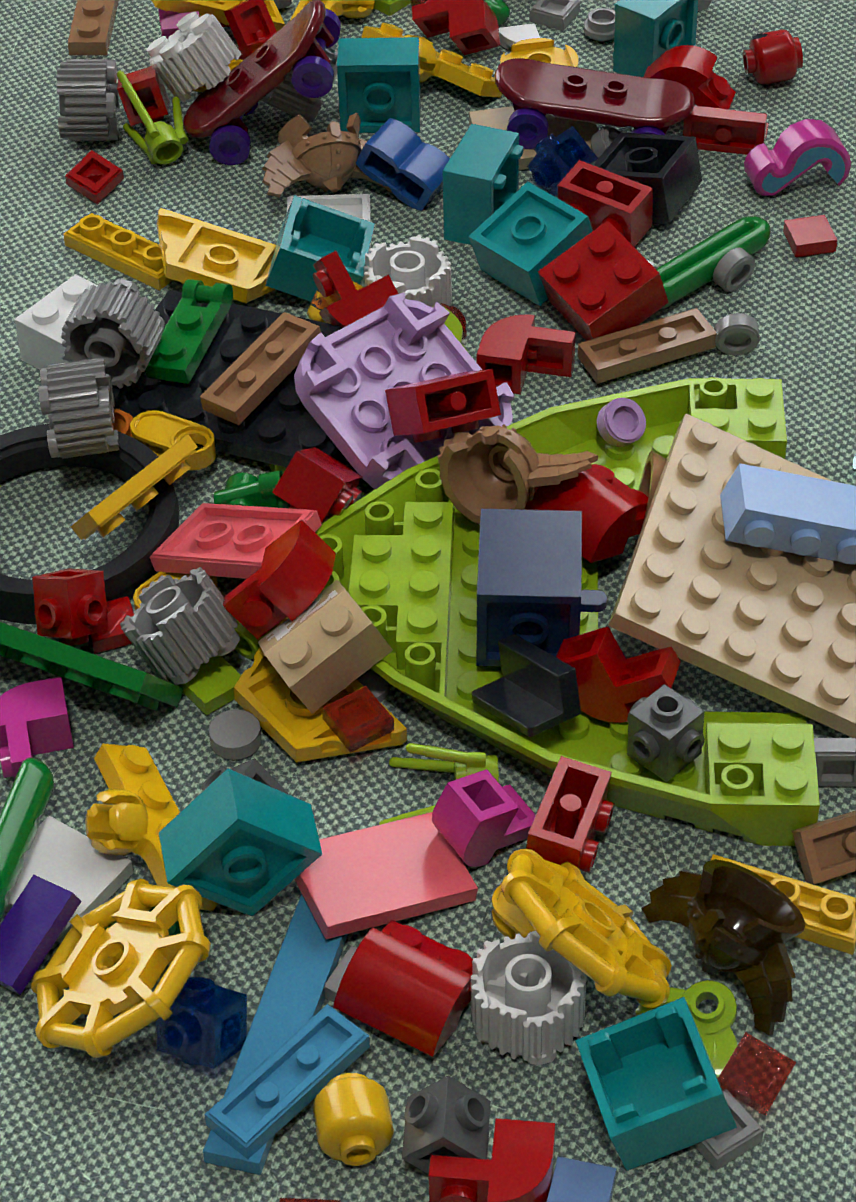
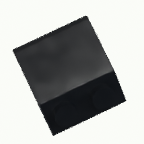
[593,132,702,224]

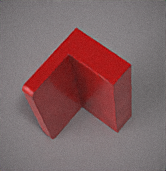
[683,106,769,155]

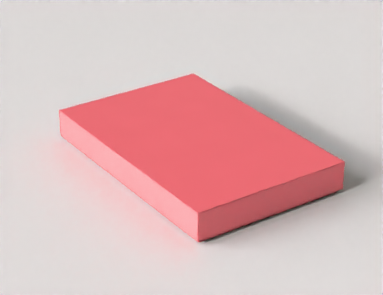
[149,503,322,579]
[294,812,478,939]

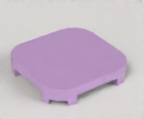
[294,293,515,489]

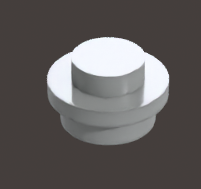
[584,8,615,42]

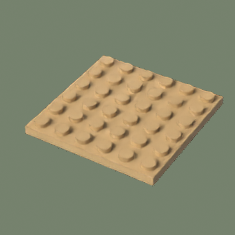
[608,414,856,738]

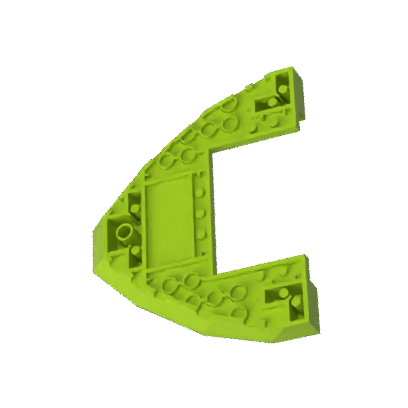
[315,377,820,846]

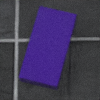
[0,874,82,995]

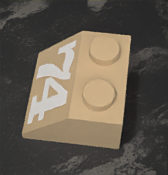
[258,580,393,714]

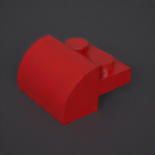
[524,464,648,563]
[333,920,473,1057]

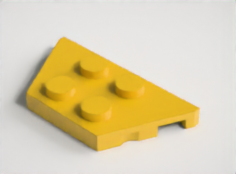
[157,208,276,303]
[234,617,407,762]

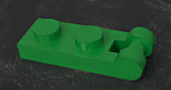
[145,279,233,384]

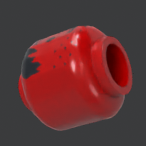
[743,30,803,85]

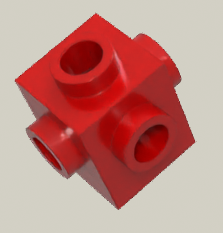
[32,568,109,645]

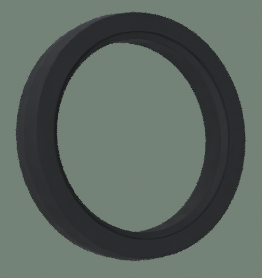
[0,424,179,624]

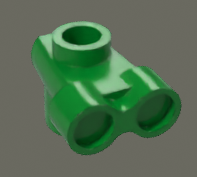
[214,470,291,508]

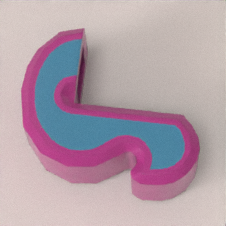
[744,119,851,196]

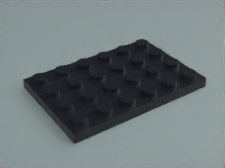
[115,290,342,468]

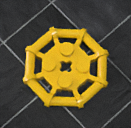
[501,848,672,1008]
[31,878,211,1058]

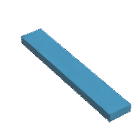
[203,894,348,1175]

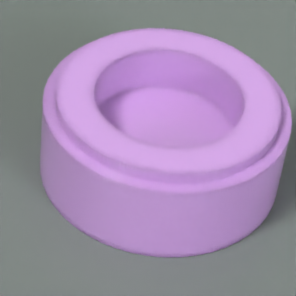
[597,398,646,447]

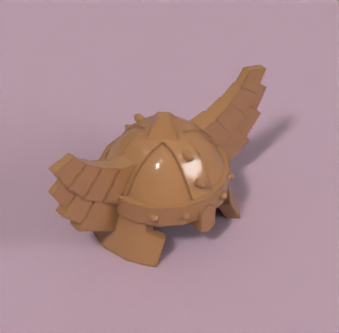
[262,113,392,198]
[437,424,598,524]

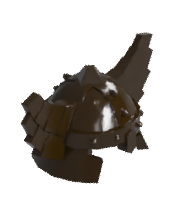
[641,859,806,1036]

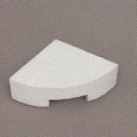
[499,23,540,50]

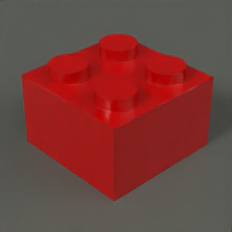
[538,220,669,341]

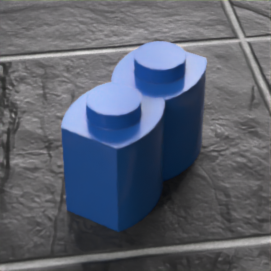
[356,118,450,211]

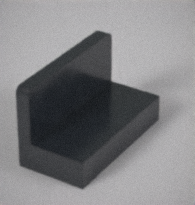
[471,634,581,737]

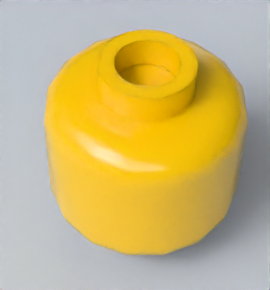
[313,1073,394,1166]

